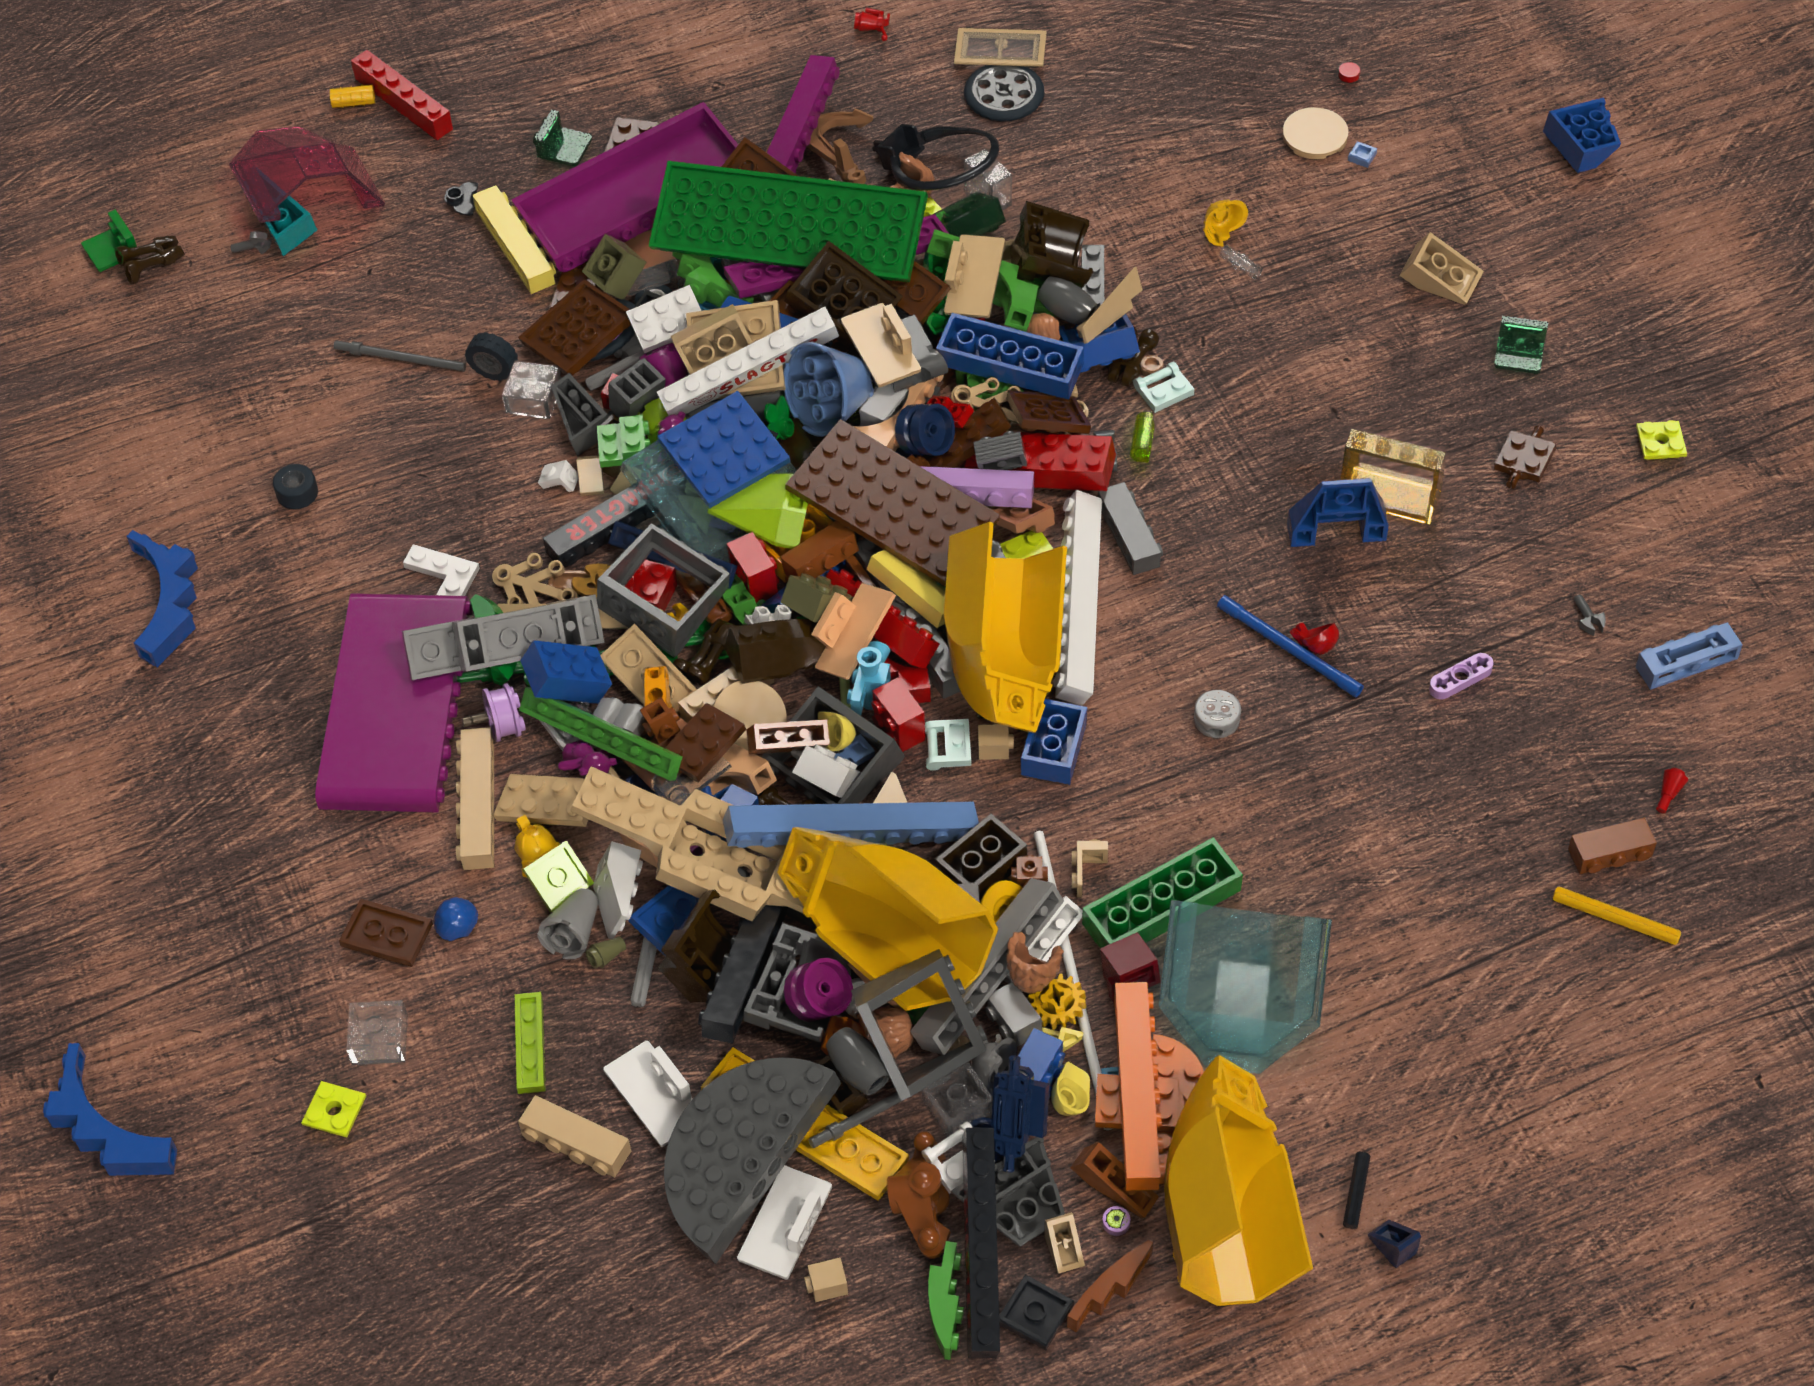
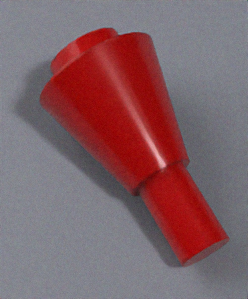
[1656,768,1688,813]

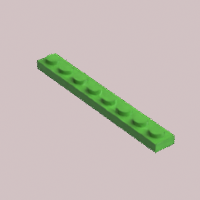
[519,687,683,781]

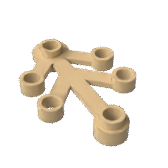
[951,377,1030,432]
[492,553,579,604]

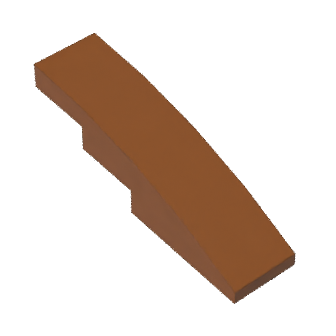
[1067,1240,1153,1333]

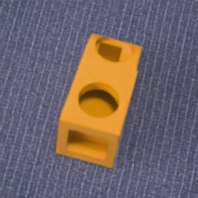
[644,666,672,708]

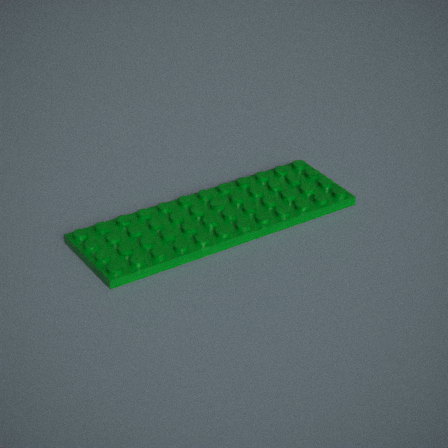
[649,161,928,283]

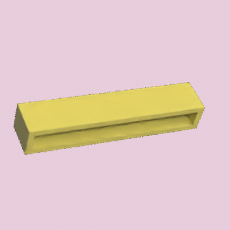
[472,185,556,294]

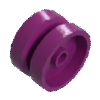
[784,958,853,1022]

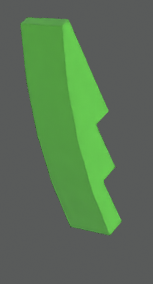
[721,574,758,625]

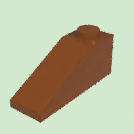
[1070,1142,1159,1218]

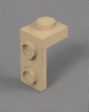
[1071,839,1108,898]

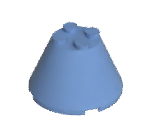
[783,342,874,436]

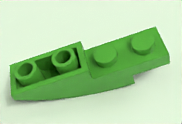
[928,1241,964,1360]

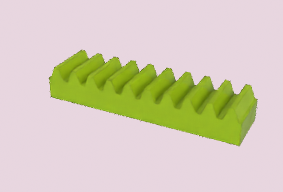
[515,992,546,1094]

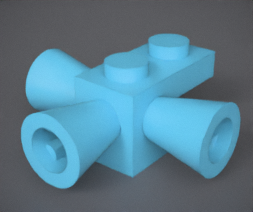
[847,641,891,716]

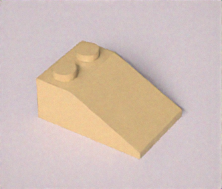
[1400,232,1484,305]

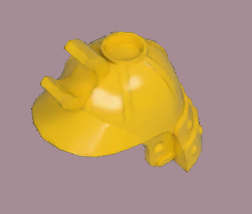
[1203,199,1248,247]
[514,815,560,878]

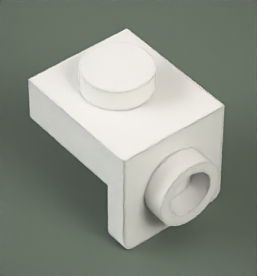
[538,460,578,492]

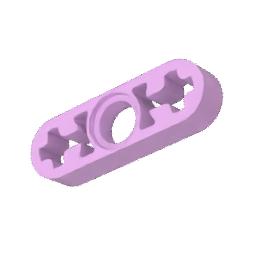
[1429,653,1493,699]

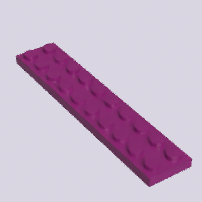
[724,214,949,299]

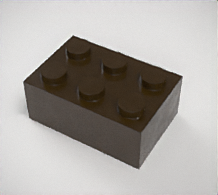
[935,814,1027,901]

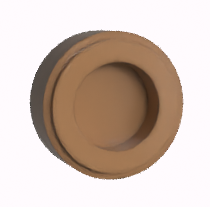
[1140,355,1164,376]

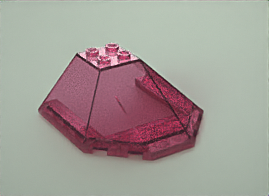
[229,126,385,223]

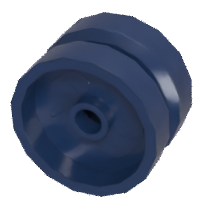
[895,404,955,456]

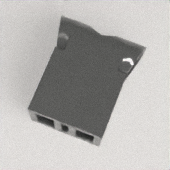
[892,315,948,393]
[608,358,666,417]

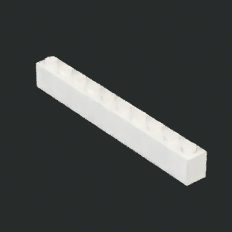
[1054,490,1102,706]

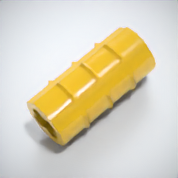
[330,85,375,108]

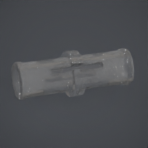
[1219,245,1263,280]

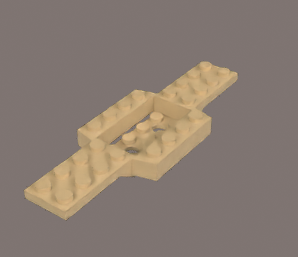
[570,766,804,921]

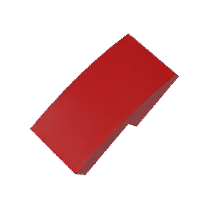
[927,395,974,428]

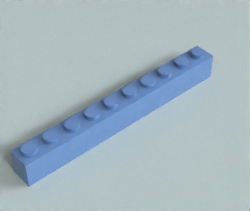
[723,802,979,848]

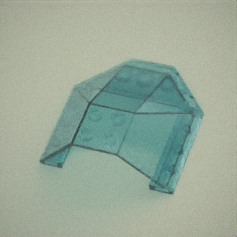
[1159,900,1332,1074]

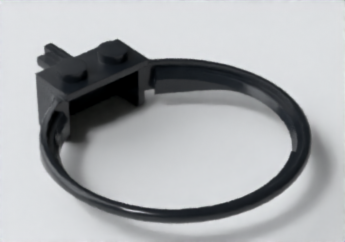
[872,124,999,191]

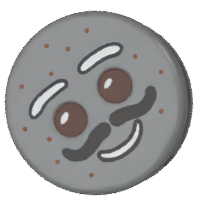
[1194,690,1241,738]

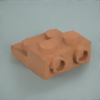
[991,499,1055,533]

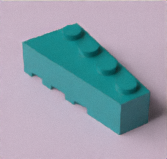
[241,168,317,256]

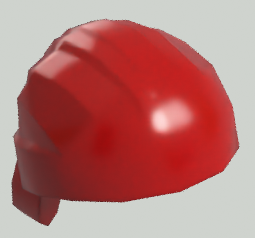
[1290,622,1339,655]

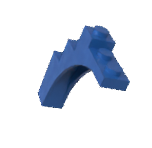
[126,530,198,668]
[43,1043,177,1176]

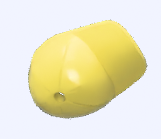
[818,712,856,751]
[1051,1062,1090,1116]

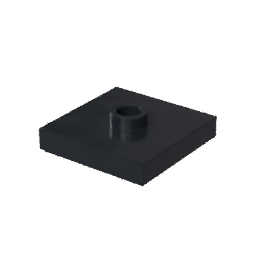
[999,1274,1074,1350]

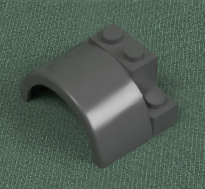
[744,923,852,1043]

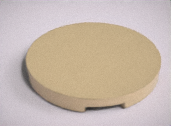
[1282,107,1348,159]
[714,681,787,750]

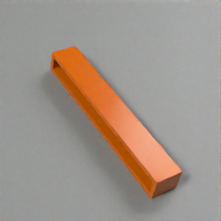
[1114,982,1165,1191]

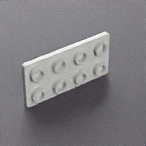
[604,1041,693,1147]
[737,1165,832,1280]

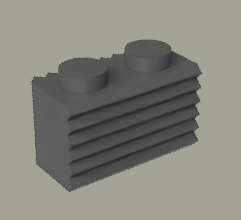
[973,431,1027,470]

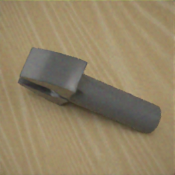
[230,231,272,254]
[1573,594,1606,636]

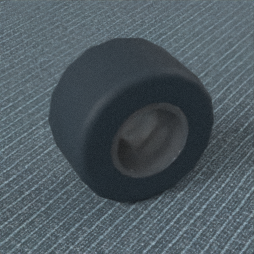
[273,464,318,509]

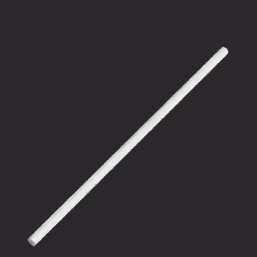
[1033,831,1113,1130]

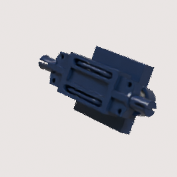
[991,1055,1050,1172]

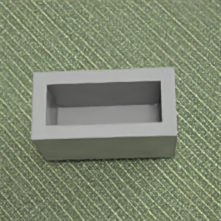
[985,982,1042,1047]

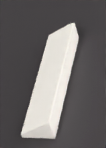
[1003,896,1082,992]

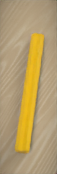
[1553,886,1681,945]

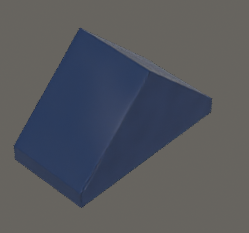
[1368,1220,1421,1269]

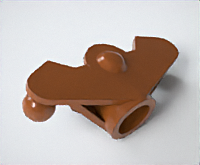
[887,1131,951,1259]

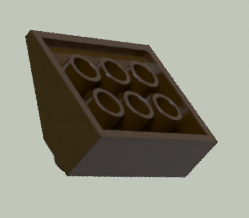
[784,241,903,356]

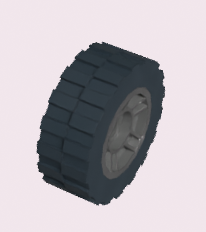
[464,332,518,381]

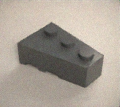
[551,373,609,457]

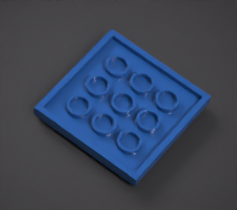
[657,391,790,509]

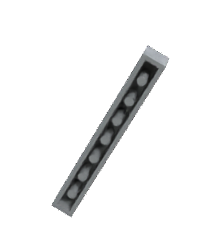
[910,878,1064,1055]

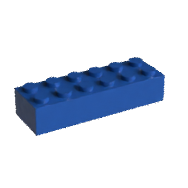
[936,313,1084,400]

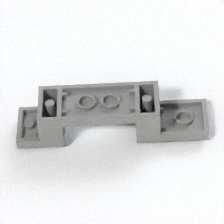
[402,594,605,680]

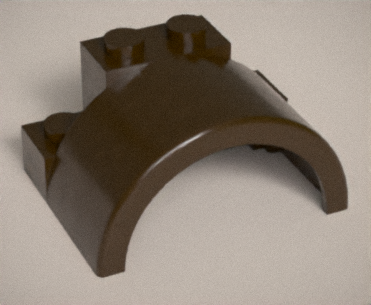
[1010,201,1093,288]
[658,889,772,1003]

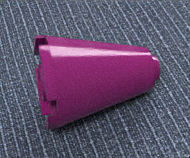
[639,342,689,387]

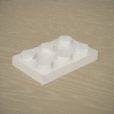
[626,285,701,353]

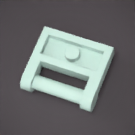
[1133,361,1194,413]
[925,719,971,771]

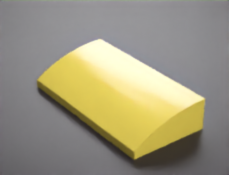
[867,550,946,628]

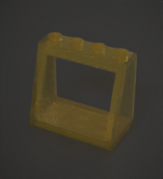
[1340,429,1446,524]

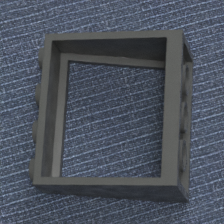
[597,523,730,658]
[762,686,905,804]
[851,949,987,1101]

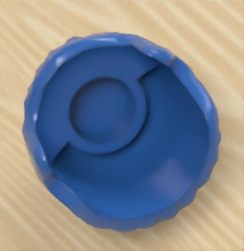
[434,897,478,941]

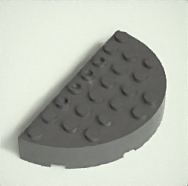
[664,1058,841,1264]

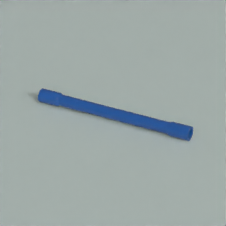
[1217,595,1364,698]

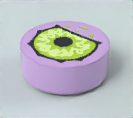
[1102,1206,1130,1236]

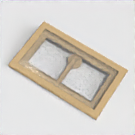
[954,28,1047,67]

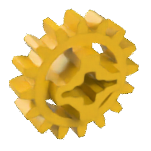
[1028,974,1087,1030]

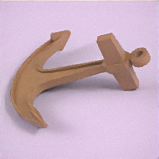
[766,109,874,184]

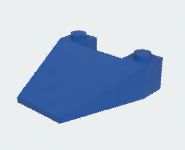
[1287,478,1389,547]

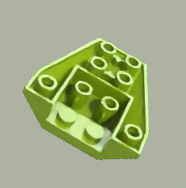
[707,473,808,549]

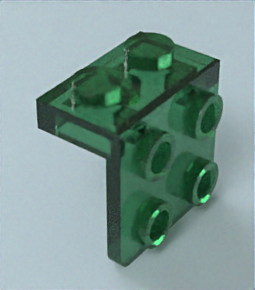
[533,109,593,166]
[1494,315,1548,374]

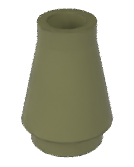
[585,936,626,969]

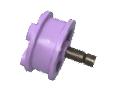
[462,683,526,742]

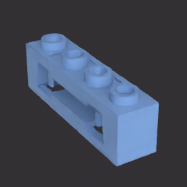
[1636,622,1743,690]

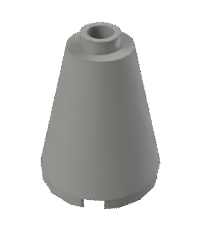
[537,888,599,959]

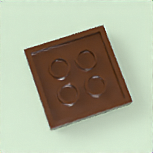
[1006,390,1091,435]

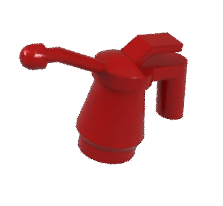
[854,7,890,41]

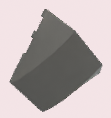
[951,1137,1065,1247]

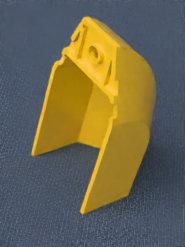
[944,522,1067,733]
[777,827,998,1011]
[1164,1055,1313,1306]

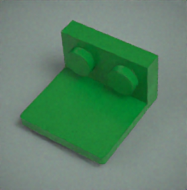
[81,209,137,272]

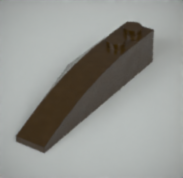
[724,619,826,684]

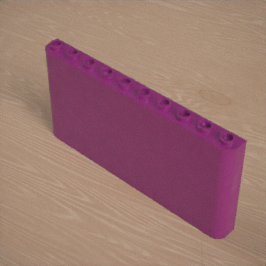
[511,102,738,272]
[315,593,473,813]

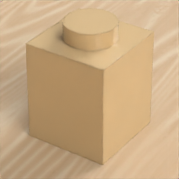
[978,724,1014,760]
[804,1258,848,1302]

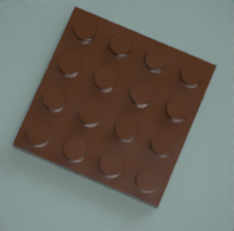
[518,279,631,376]

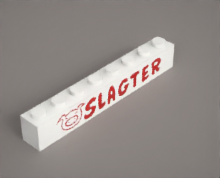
[657,307,839,415]

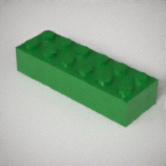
[1082,837,1243,948]

